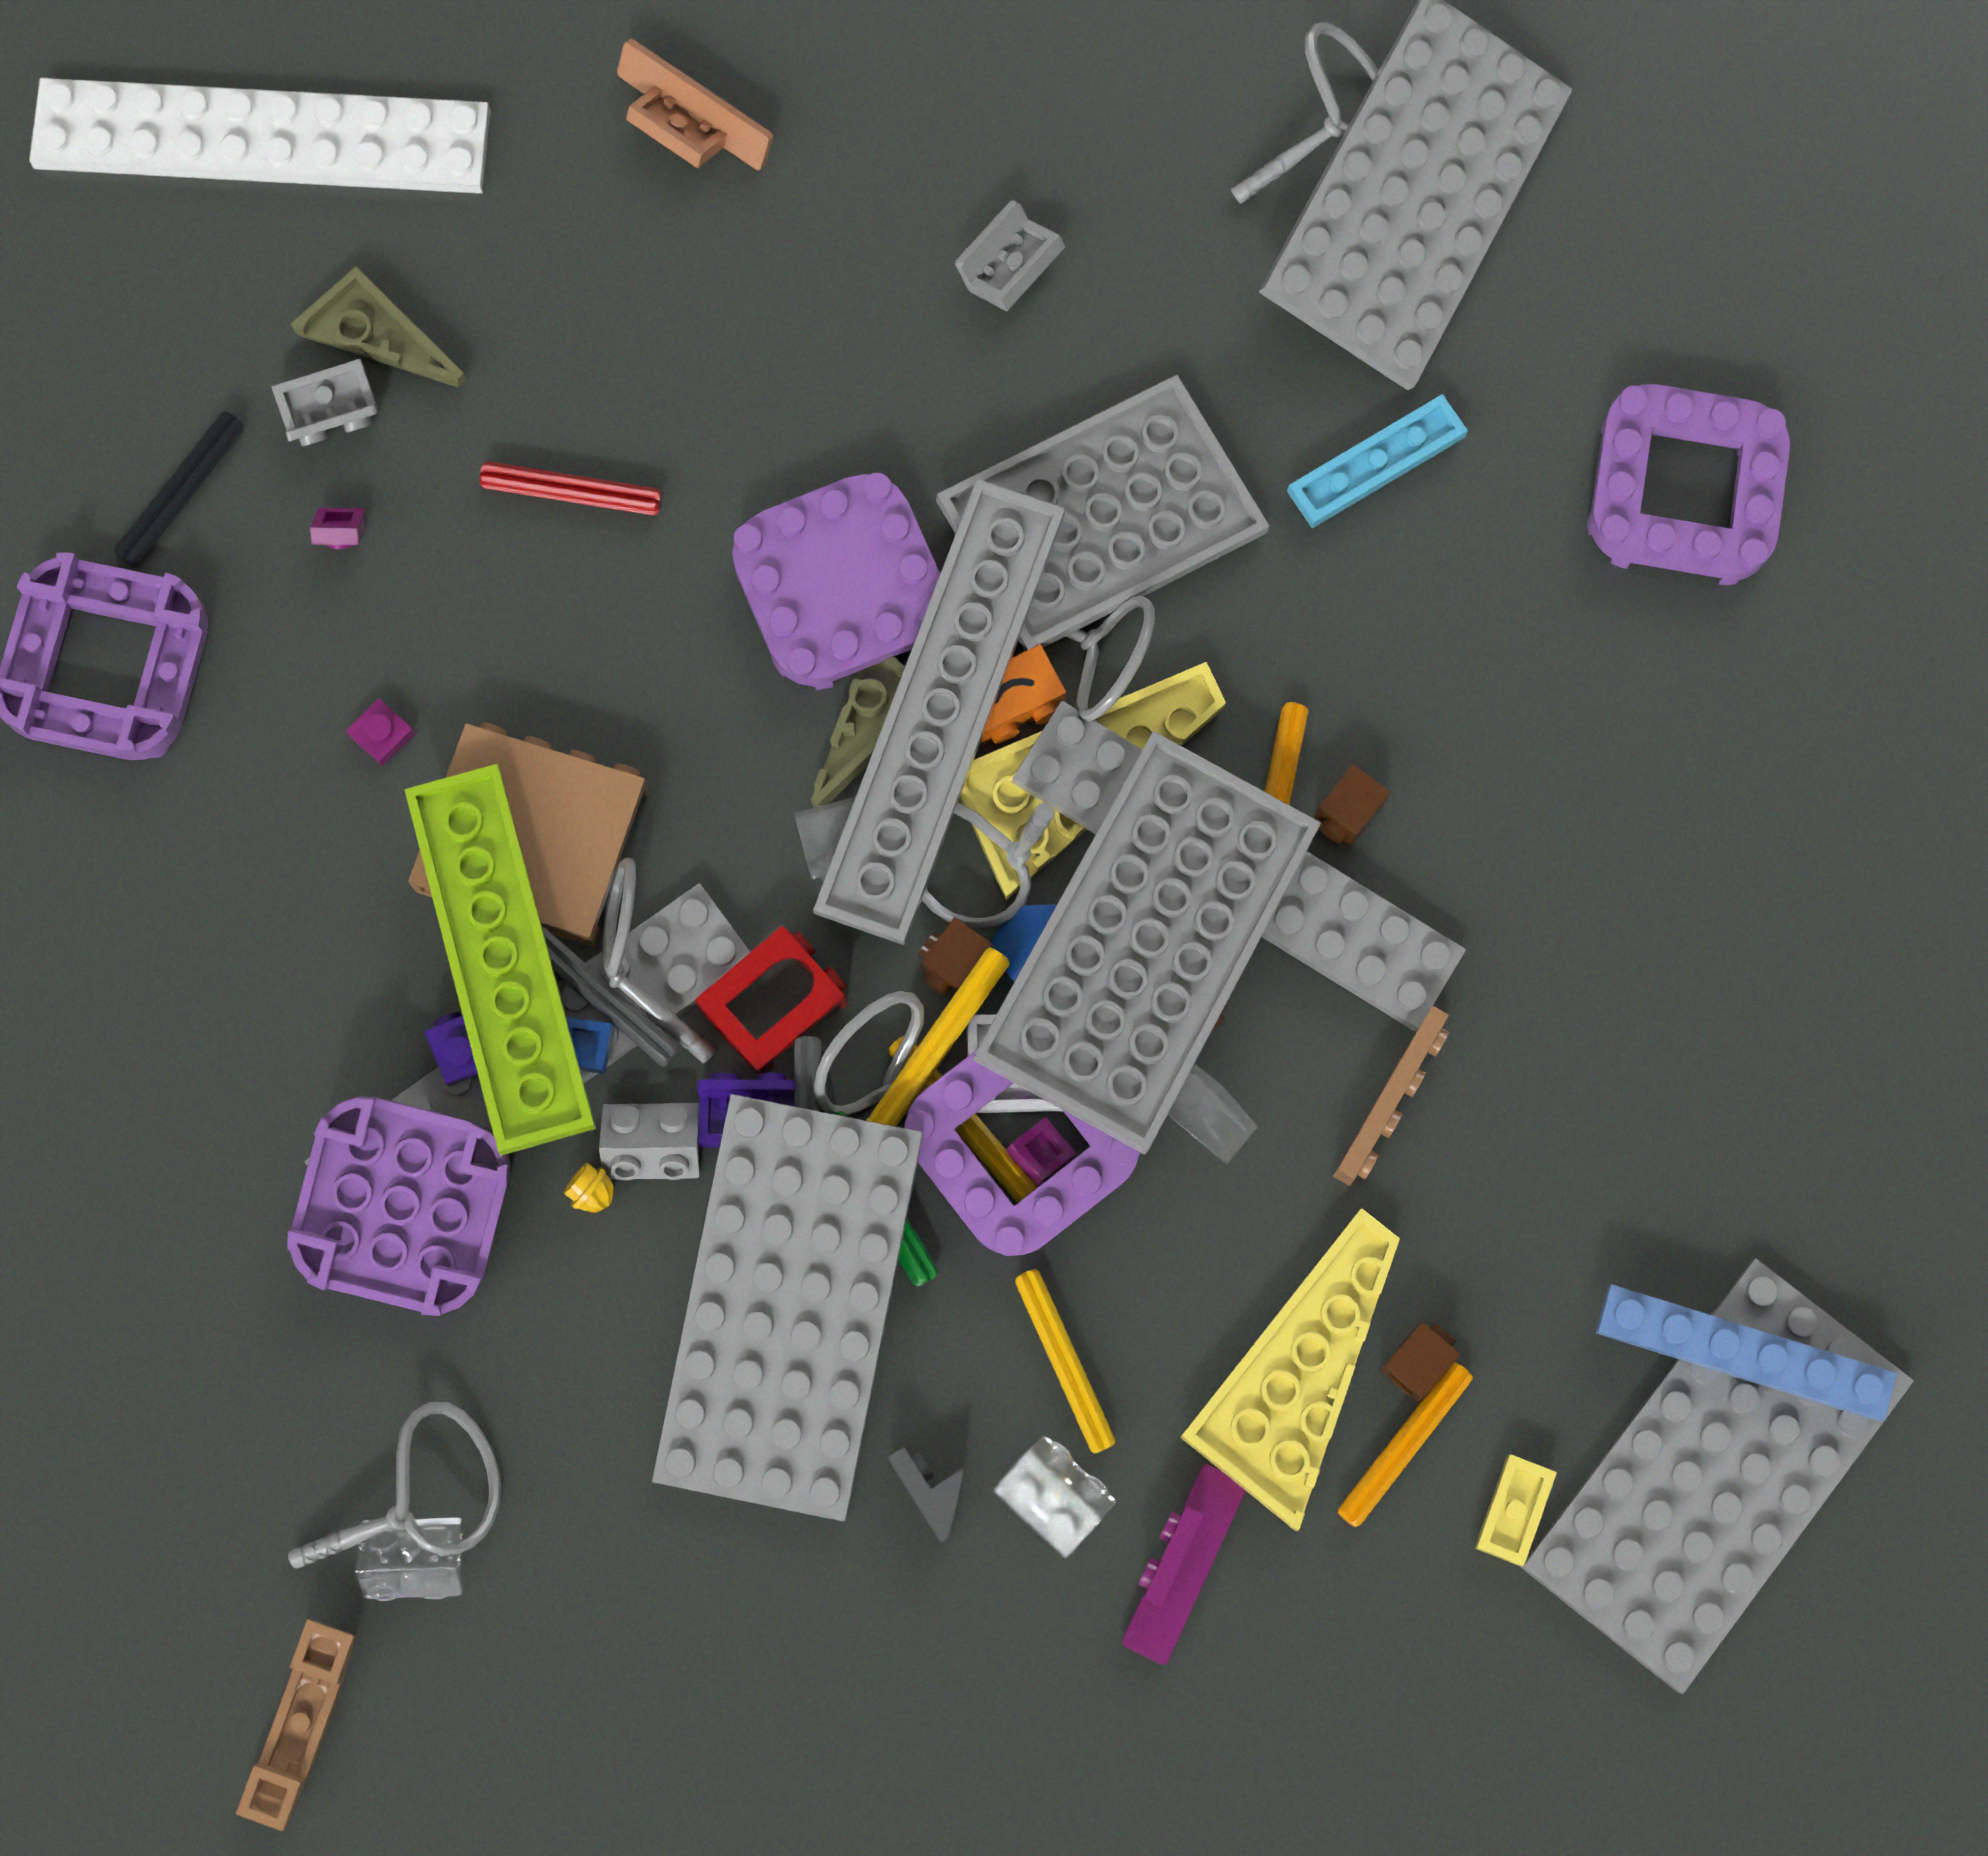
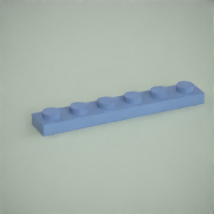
[1595,1284,1897,1422]

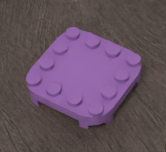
[732,473,940,690]
[287,1096,510,1316]

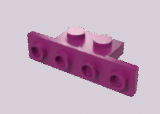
[1122,1464,1246,1665]

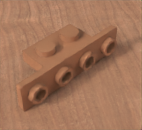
[617,39,774,170]

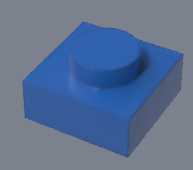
[566,1017,614,1074]

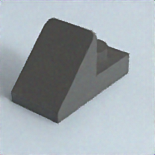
[887,1447,965,1544]

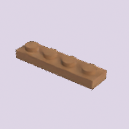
[1333,1005,1450,1186]

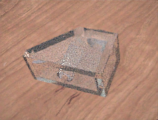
[1167,1063,1258,1164]

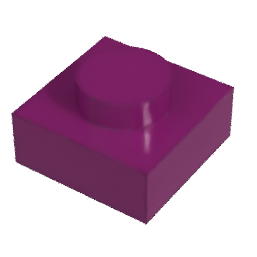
[310,508,366,549]
[346,699,415,767]
[1006,1117,1077,1187]

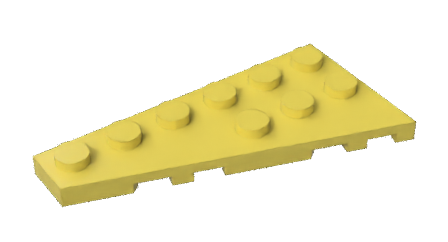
[960,662,1226,900]
[1180,1208,1400,1532]

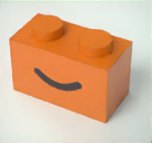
[980,644,1066,746]

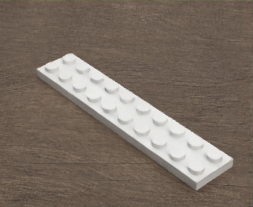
[29,78,490,193]

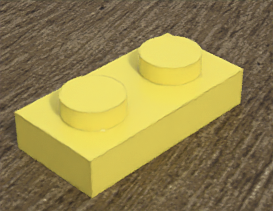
[1475,1454,1557,1566]

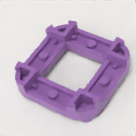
[1587,384,1790,585]
[0,552,208,760]
[905,1049,1140,1256]

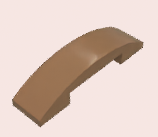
[236,1619,356,1831]

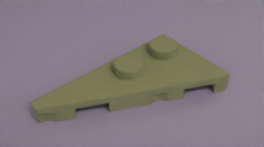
[291,266,467,388]
[811,656,905,812]

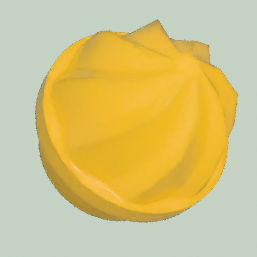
[563,1163,614,1213]

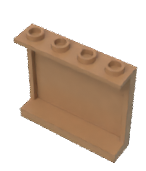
[408,722,649,948]

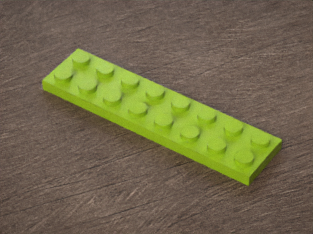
[404,764,596,1156]

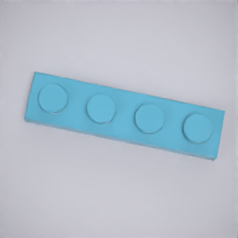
[1287,394,1468,528]

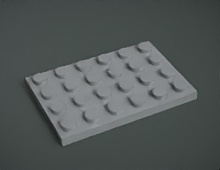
[936,375,1270,652]

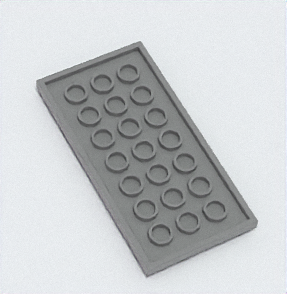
[1258,0,1573,391]
[972,731,1321,1155]
[652,1094,924,1522]
[1520,1258,1914,1694]

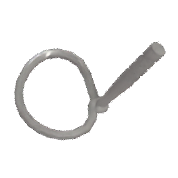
[1231,22,1379,204]
[1065,596,1155,722]
[922,802,1054,929]
[602,858,715,1063]
[814,991,989,1171]
[288,1402,501,1569]

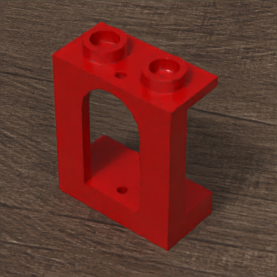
[695,925,847,1076]

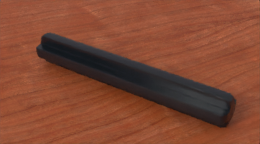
[115,411,244,566]

